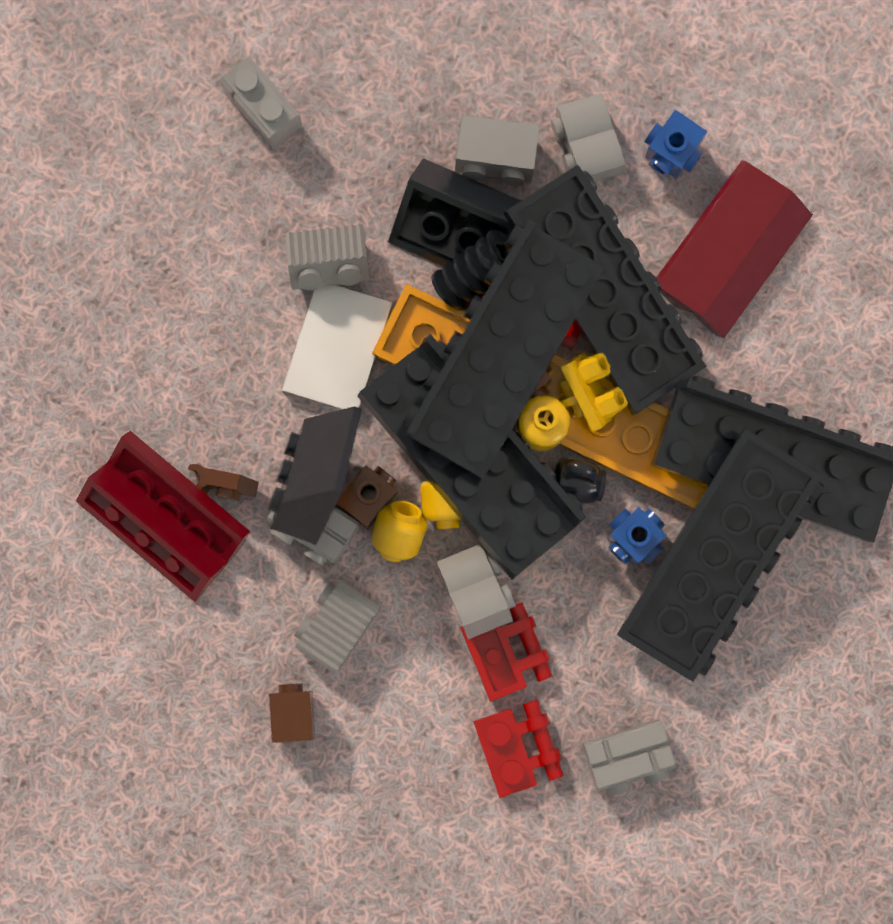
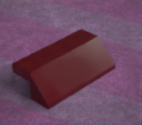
[656,160,813,339]
[76,431,251,602]

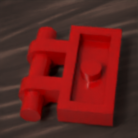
[460,602,553,702]
[473,699,564,798]

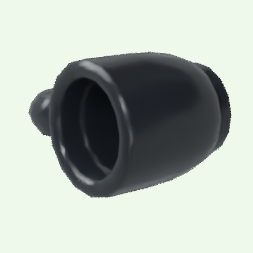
[554,458,606,504]

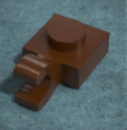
[188,464,259,501]

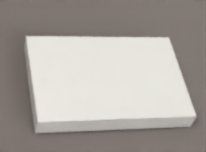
[282,285,393,410]

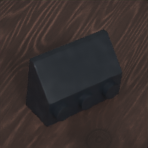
[388,158,521,266]
[268,406,362,545]

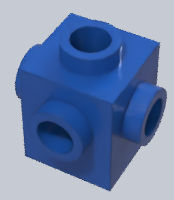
[645,109,707,179]
[607,507,667,566]

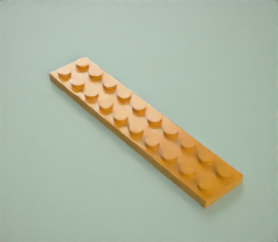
[372,283,708,510]

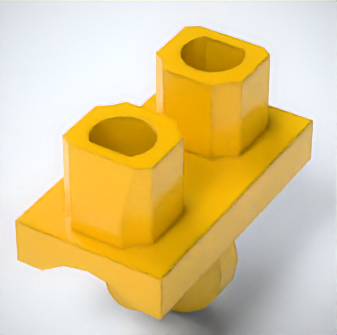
[559,352,628,432]

